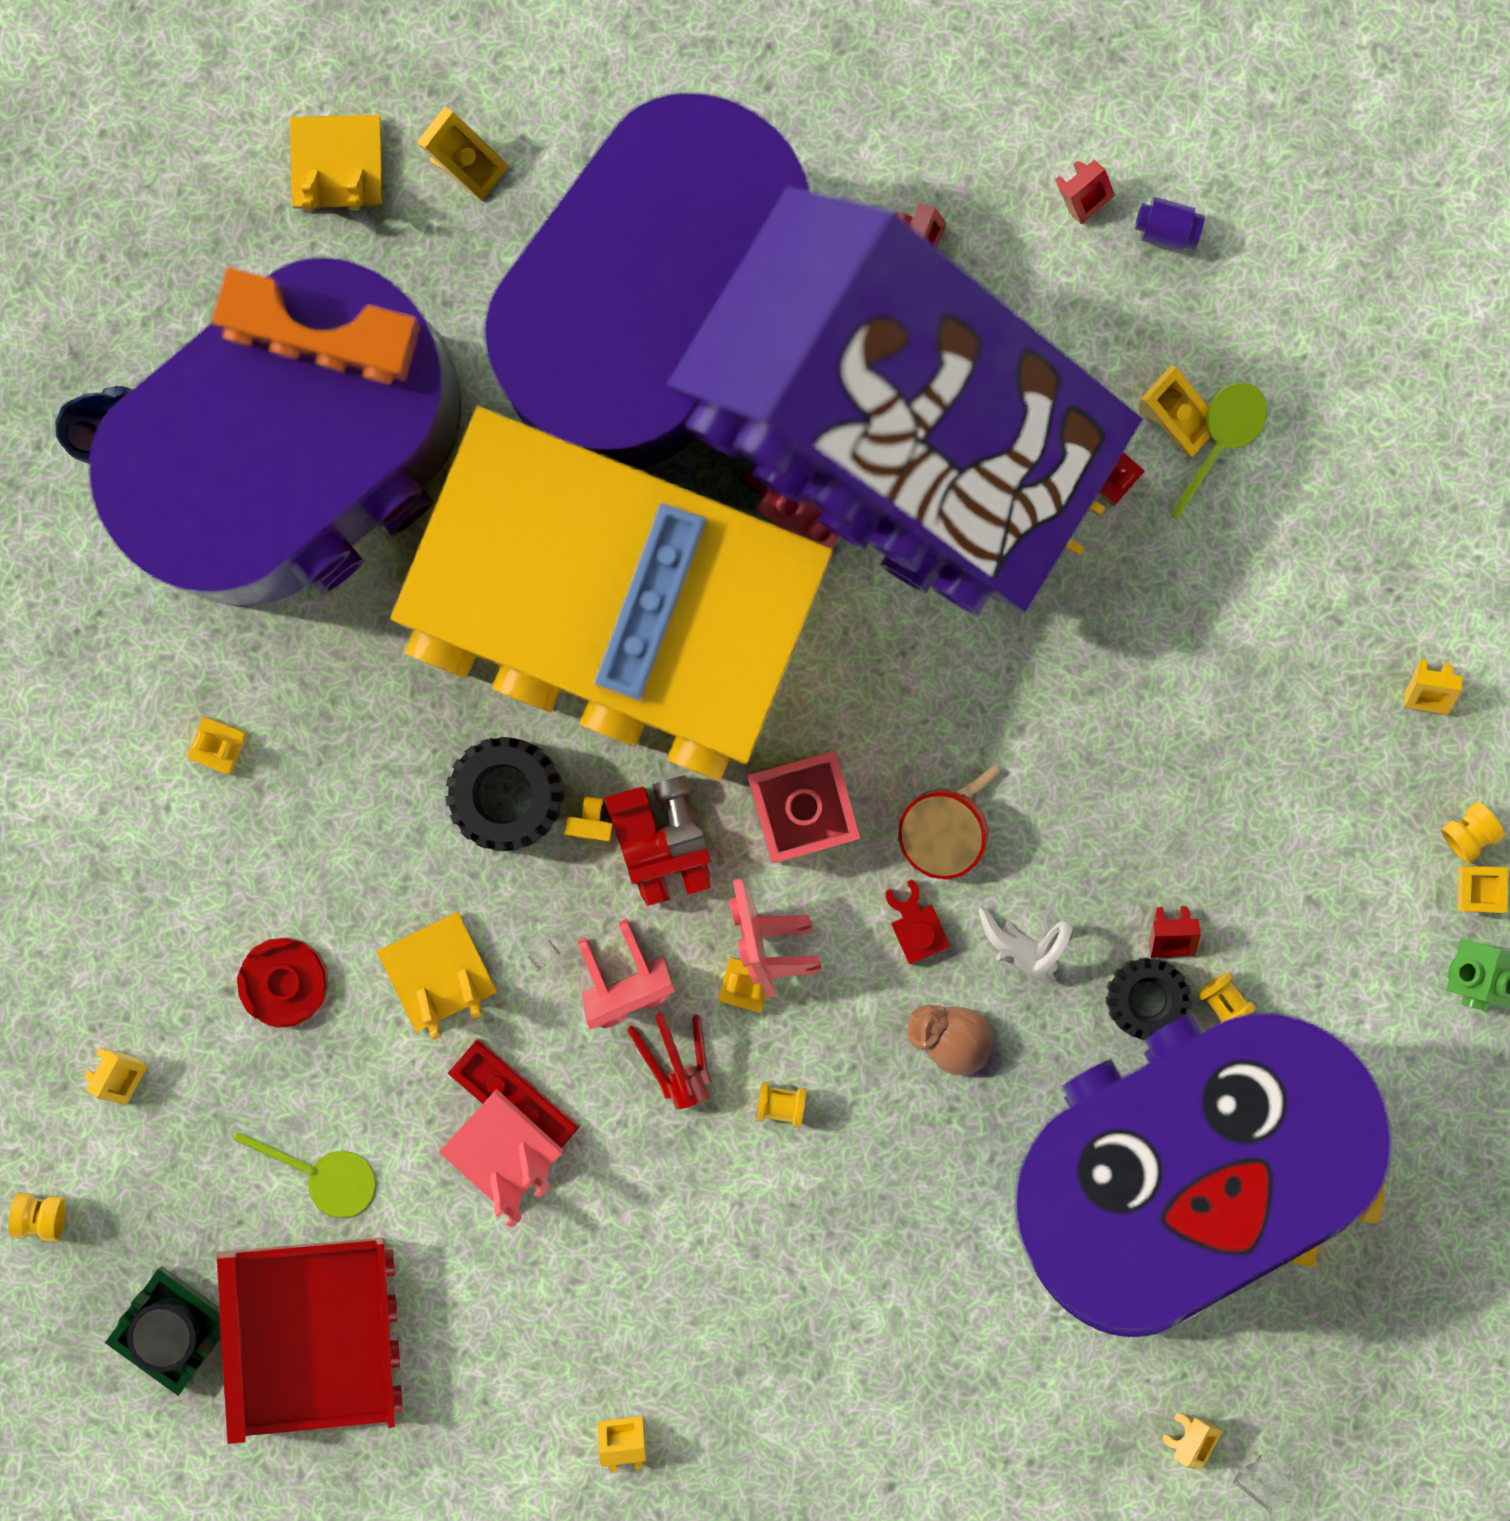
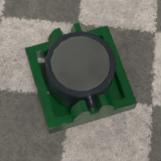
[105,1266,221,1396]

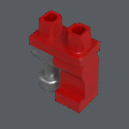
[604,775,712,906]

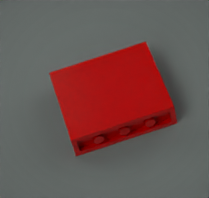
[216,1238,403,1444]

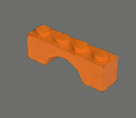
[211,267,421,385]

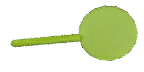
[1171,382,1268,519]
[232,1132,376,1218]

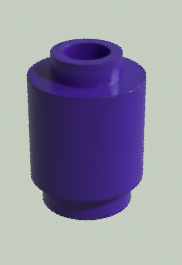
[1134,196,1205,252]

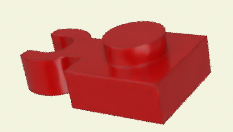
[885,879,951,965]

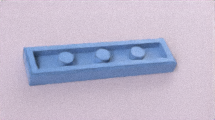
[594,502,706,701]

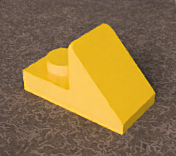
[416,107,509,201]
[1139,365,1211,457]

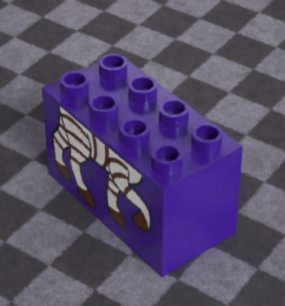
[666,187,1143,616]

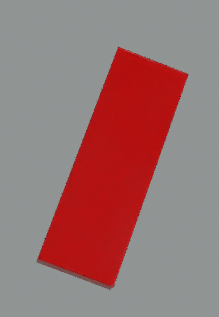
[447,1038,580,1148]

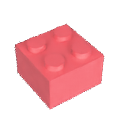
[747,750,861,864]

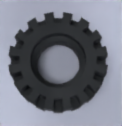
[1105,957,1192,1041]

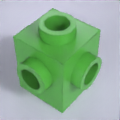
[1446,938,1510,1012]

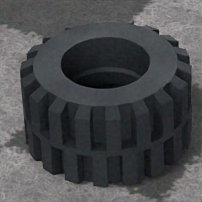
[445,737,564,851]

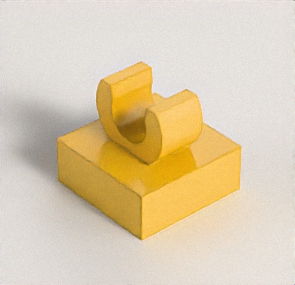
[1404,659,1462,715]
[186,716,248,775]
[564,797,614,843]
[1457,866,1509,913]
[717,957,766,1013]
[84,1049,148,1105]
[1162,1414,1224,1470]
[598,1416,646,1473]

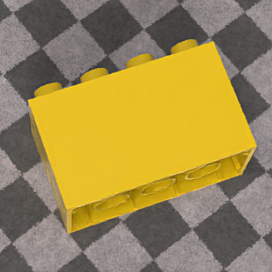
[390,406,833,782]

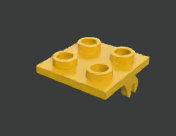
[290,115,383,211]
[376,911,498,1040]

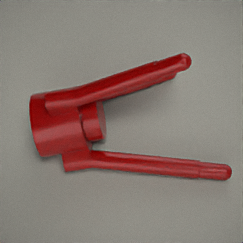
[627,1012,712,1110]

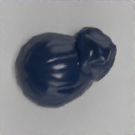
[55,385,132,464]

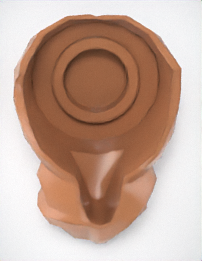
[907,1005,995,1076]

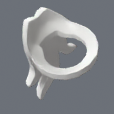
[979,906,1072,983]

